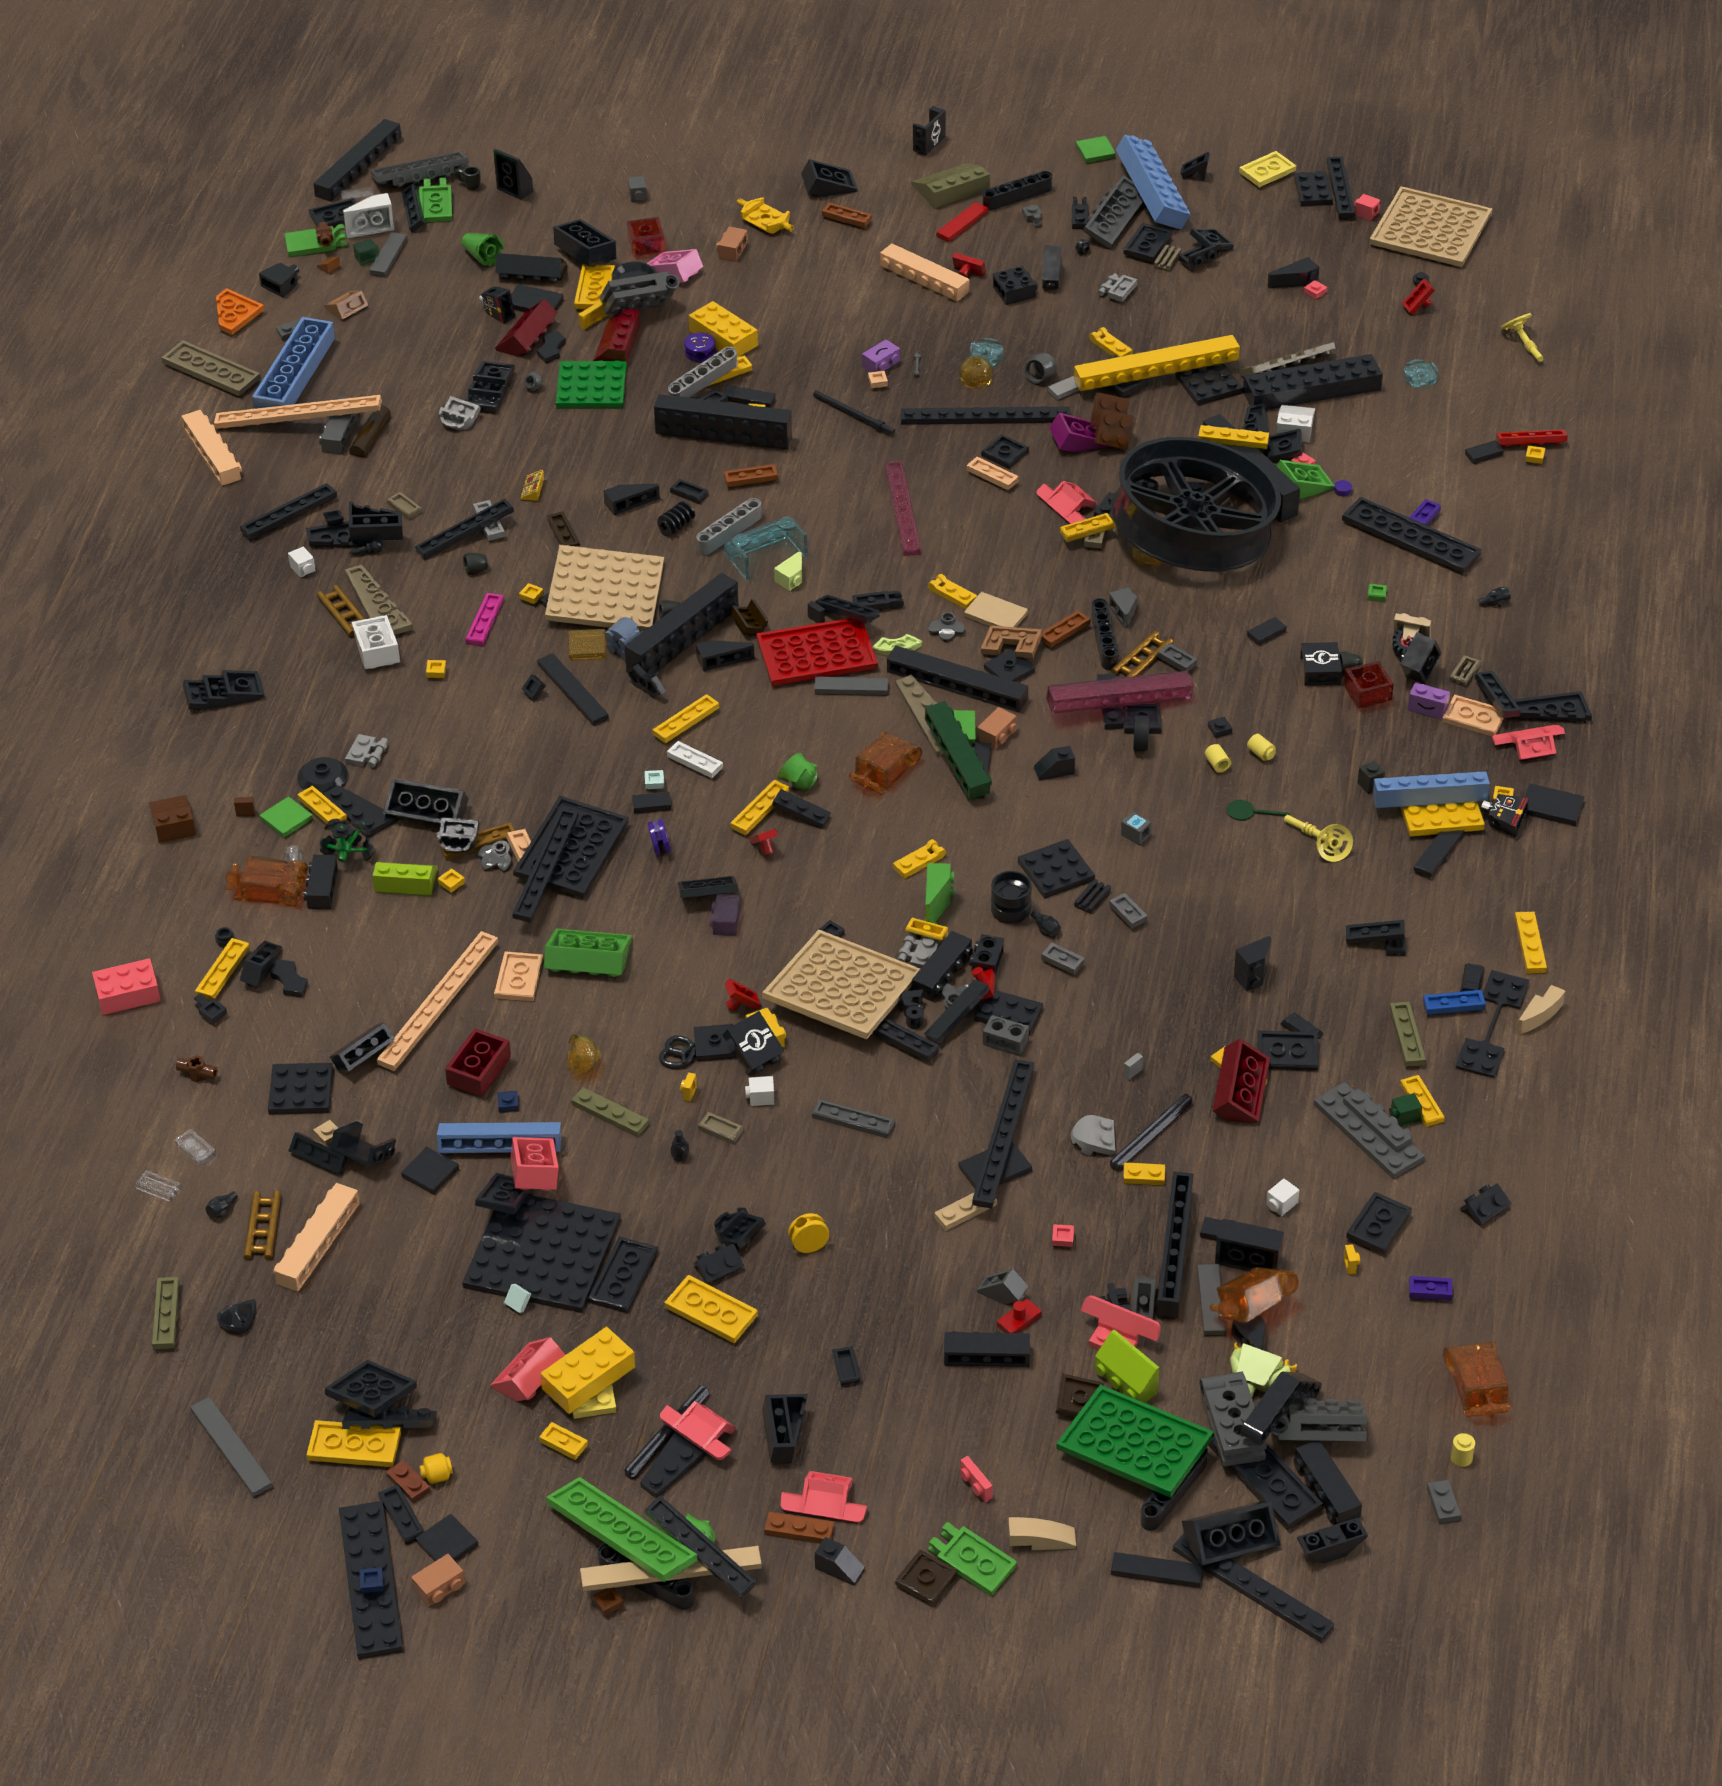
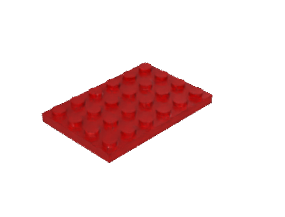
[756,618,878,686]

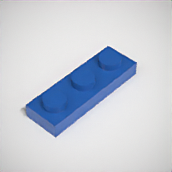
[1423,990,1486,1015]

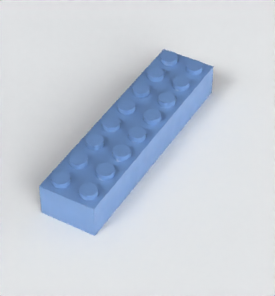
[1116,135,1191,229]
[252,317,335,409]

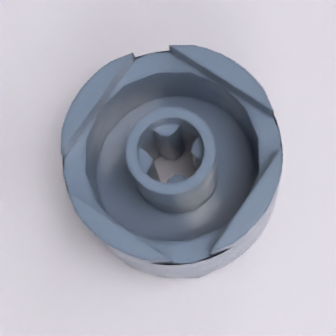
[604,617,643,660]

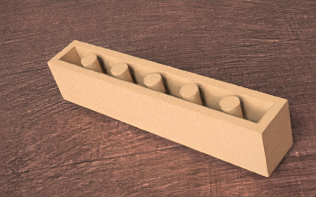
[880,244,969,302]
[181,410,242,486]
[274,1183,360,1292]

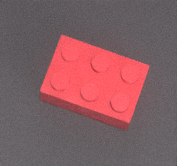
[92,958,161,1015]
[510,1137,559,1191]

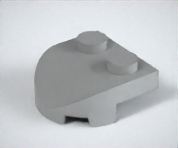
[439,396,481,430]
[1071,1115,1115,1156]

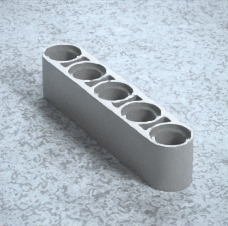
[668,347,738,398]
[696,498,762,555]

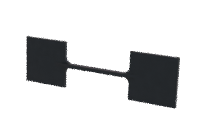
[1456,970,1530,1077]

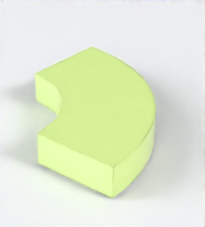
[872,634,922,656]

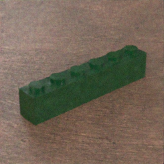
[924,701,992,800]

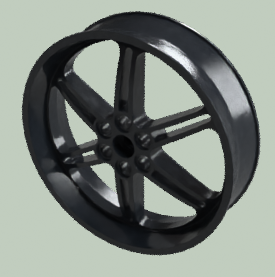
[1110,437,1281,572]

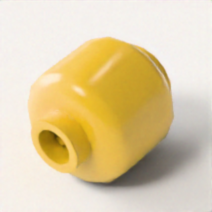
[419,1453,453,1484]

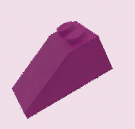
[1049,413,1110,453]

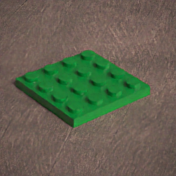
[556,361,627,408]

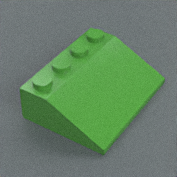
[544,928,632,977]

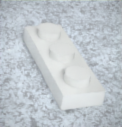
[667,741,723,778]

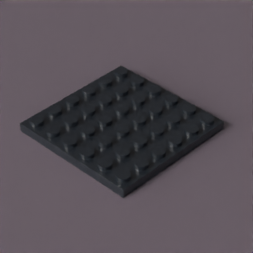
[462,1195,621,1313]

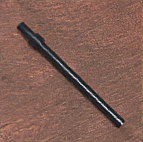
[813,390,895,435]

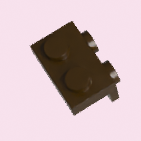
[730,599,769,634]

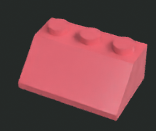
[490,1337,565,1402]

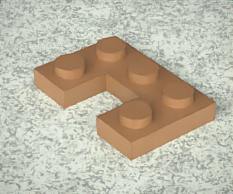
[981,626,1043,658]

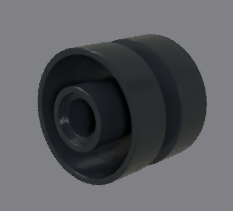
[991,871,1032,923]

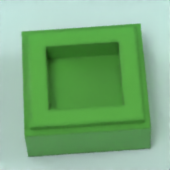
[1367,584,1387,602]

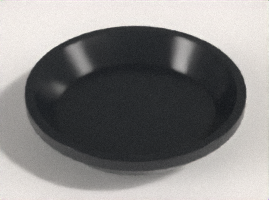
[612,261,656,280]
[297,757,348,794]

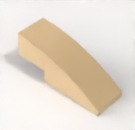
[1517,985,1566,1034]
[1008,1517,1076,1550]

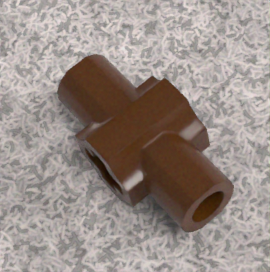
[315,222,334,247]
[176,1055,218,1082]

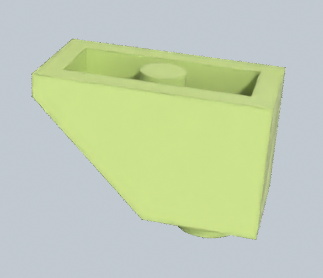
[774,552,802,591]

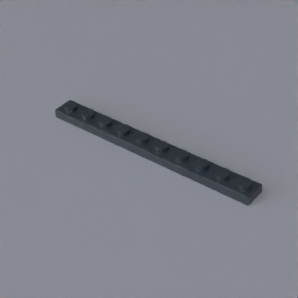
[901,406,1070,424]
[972,1059,1034,1209]

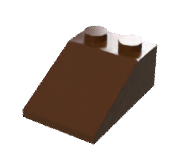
[149,795,196,843]

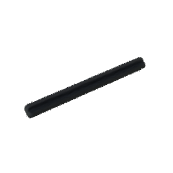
[1110,1093,1193,1170]
[624,1385,709,1478]

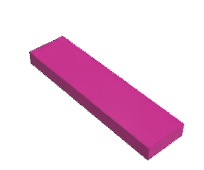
[465,593,504,646]

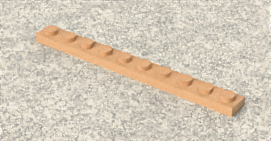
[214,395,382,429]
[377,931,498,1071]

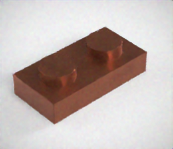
[386,1460,431,1503]

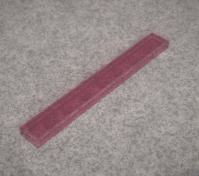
[885,461,921,556]

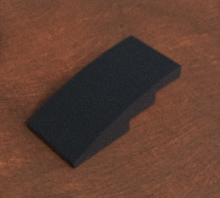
[464,361,515,413]
[183,670,264,709]

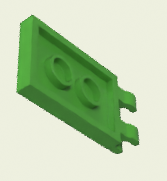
[419,178,452,223]
[285,224,347,257]
[928,1522,1017,1596]

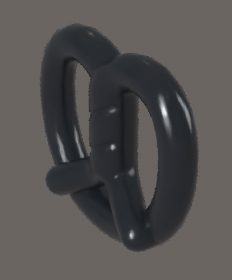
[659,1035,696,1068]

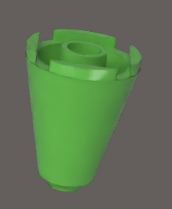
[461,233,504,266]

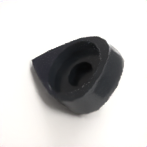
[217,1299,255,1334]

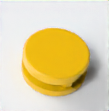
[788,1213,829,1253]

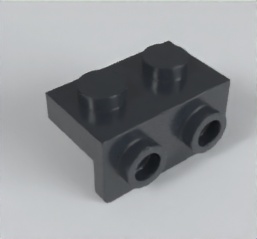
[1179,244,1217,270]
[1460,1183,1512,1226]
[693,1243,744,1284]

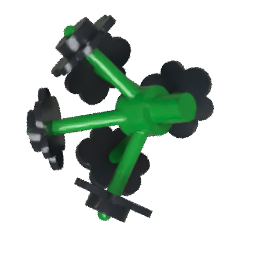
[320,819,374,862]

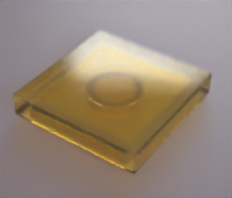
[569,629,606,659]

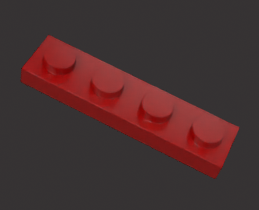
[1496,429,1568,447]

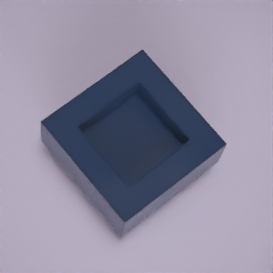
[497,1091,519,1113]
[359,1567,383,1593]

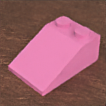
[647,249,703,283]

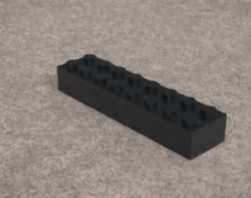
[1243,354,1383,410]
[654,394,792,450]
[1203,414,1300,522]
[625,572,739,675]

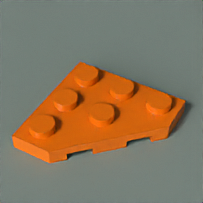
[216,288,264,335]

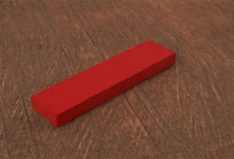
[936,202,988,242]

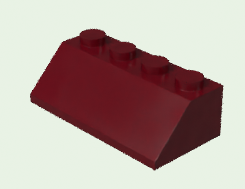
[495,298,557,356]
[593,308,640,363]
[1213,1038,1270,1123]

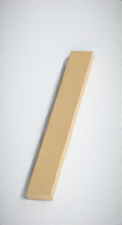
[580,1546,762,1591]

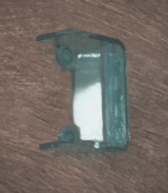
[724,517,808,579]

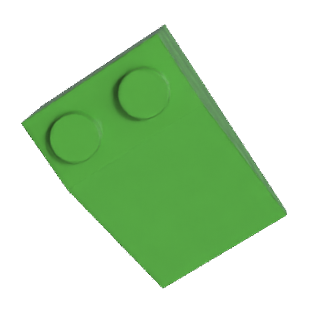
[1277,460,1335,499]
[925,863,954,924]

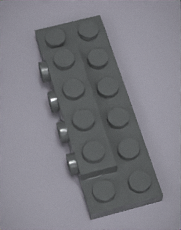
[370,151,469,187]
[1083,175,1144,248]
[1314,1082,1425,1179]

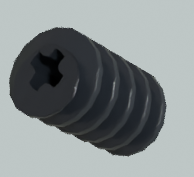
[657,501,696,537]

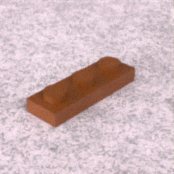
[822,202,872,228]
[724,464,778,487]
[1041,610,1091,648]
[764,1512,834,1543]

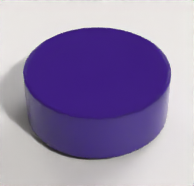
[1334,480,1352,496]

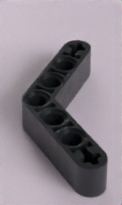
[1240,1371,1322,1446]

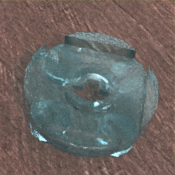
[970,338,1003,366]
[1404,359,1438,387]

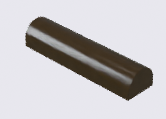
[349,405,391,457]

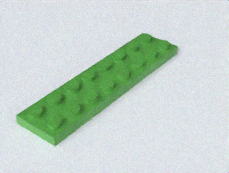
[546,1477,698,1582]

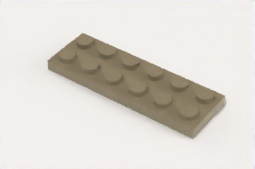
[161,340,261,396]

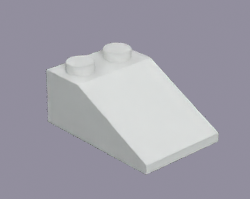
[343,193,394,238]
[1276,405,1315,443]
[352,615,400,669]

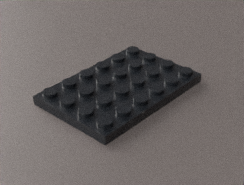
[513,796,629,898]

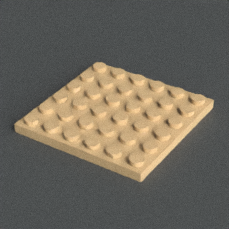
[1369,186,1492,267]
[545,545,664,632]
[762,930,920,1039]

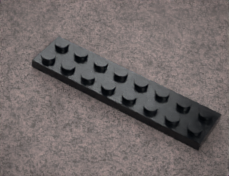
[1342,497,1482,573]
[339,1501,403,1659]

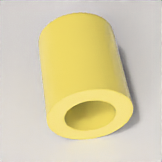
[1247,734,1276,761]
[1205,744,1231,773]
[1451,1433,1475,1467]

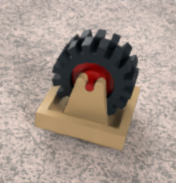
[1392,613,1431,658]

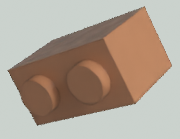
[716,226,748,262]
[977,707,1017,749]
[411,1554,465,1607]

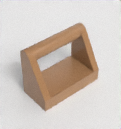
[324,290,368,320]

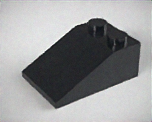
[493,148,533,200]
[801,159,858,197]

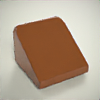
[317,257,340,274]

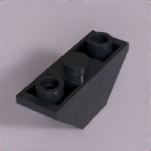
[1297,1518,1368,1563]

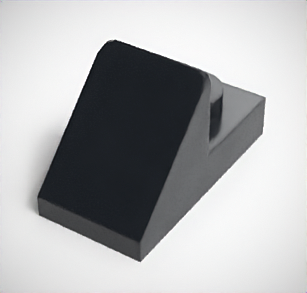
[1180,152,1210,180]

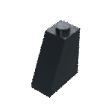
[1042,245,1062,290]

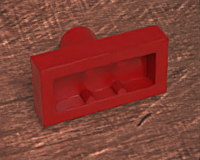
[952,252,986,278]
[1402,279,1435,315]
[749,829,778,855]
[971,967,995,1001]
[724,978,762,1011]
[997,1299,1042,1333]

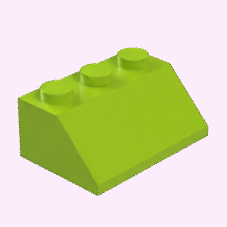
[372,862,438,896]
[1094,1329,1159,1403]

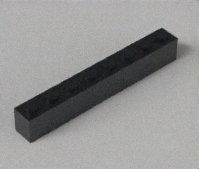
[313,119,402,202]
[887,645,1028,713]
[1157,1171,1194,1318]

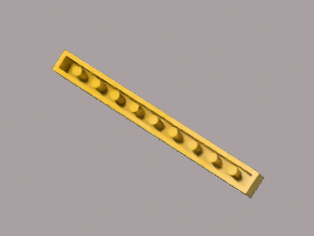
[1074,335,1240,391]

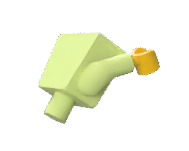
[1230,1343,1297,1397]

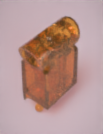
[849,730,922,795]
[226,855,308,907]
[1210,1267,1299,1322]
[1443,1341,1510,1417]

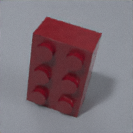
[445,1028,511,1097]

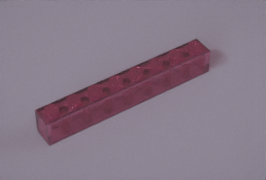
[1046,671,1194,714]

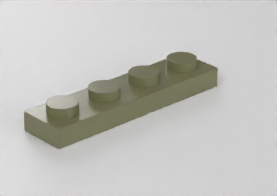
[1389,1002,1426,1067]
[571,1087,649,1137]
[152,1277,179,1350]

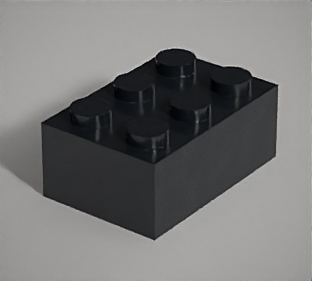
[1215,1219,1284,1277]

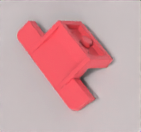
[1037,481,1097,524]
[1492,725,1565,760]
[1081,1295,1161,1350]
[660,1401,736,1460]
[780,1471,867,1523]

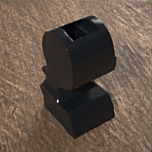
[901,990,924,1029]

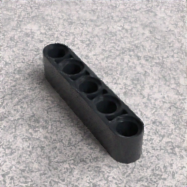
[982,171,1052,210]
[1091,598,1118,670]
[1140,1448,1208,1531]
[597,1543,694,1610]

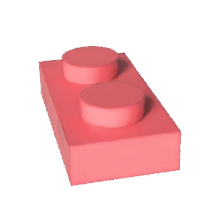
[959,1456,993,1502]

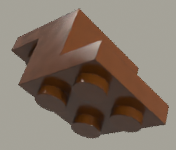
[1090,393,1134,450]

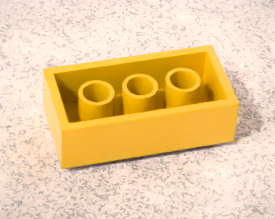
[688,301,758,357]
[540,1327,635,1414]

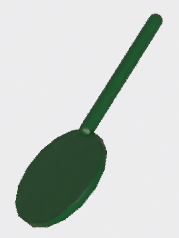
[1226,800,1290,821]

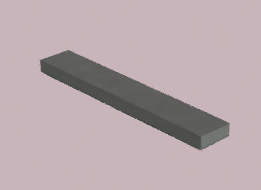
[190,1397,273,1497]

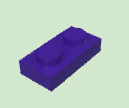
[1409,499,1441,525]
[1409,1276,1452,1300]

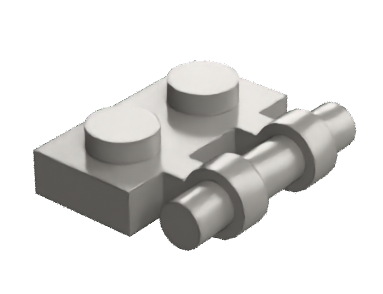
[1098,273,1137,302]
[345,734,388,768]
[898,932,940,969]

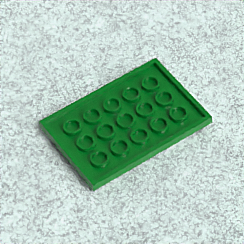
[1056,1385,1214,1497]

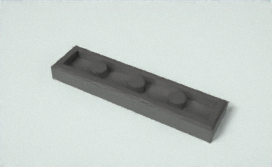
[370,232,407,277]
[815,677,888,695]
[812,1099,895,1138]
[1197,1264,1225,1335]

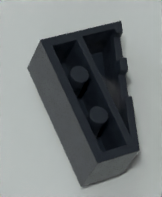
[349,501,403,542]
[762,1394,808,1463]

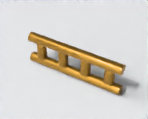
[317,585,366,637]
[1111,630,1174,682]
[243,1191,281,1260]

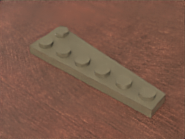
[1239,342,1335,376]
[345,565,413,635]
[896,675,944,757]

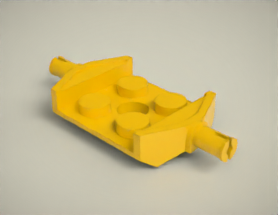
[737,197,794,234]

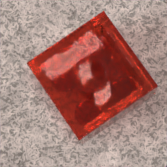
[627,217,665,256]
[1344,661,1394,708]

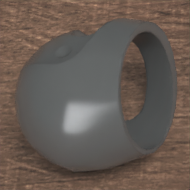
[1024,353,1057,384]

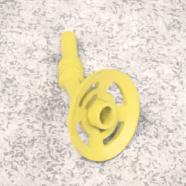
[1500,313,1544,362]
[1284,815,1353,862]

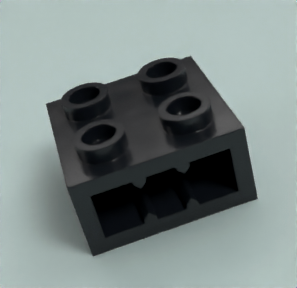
[993,266,1038,305]

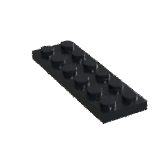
[1209,1438,1323,1529]

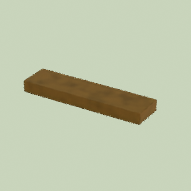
[439,822,515,860]

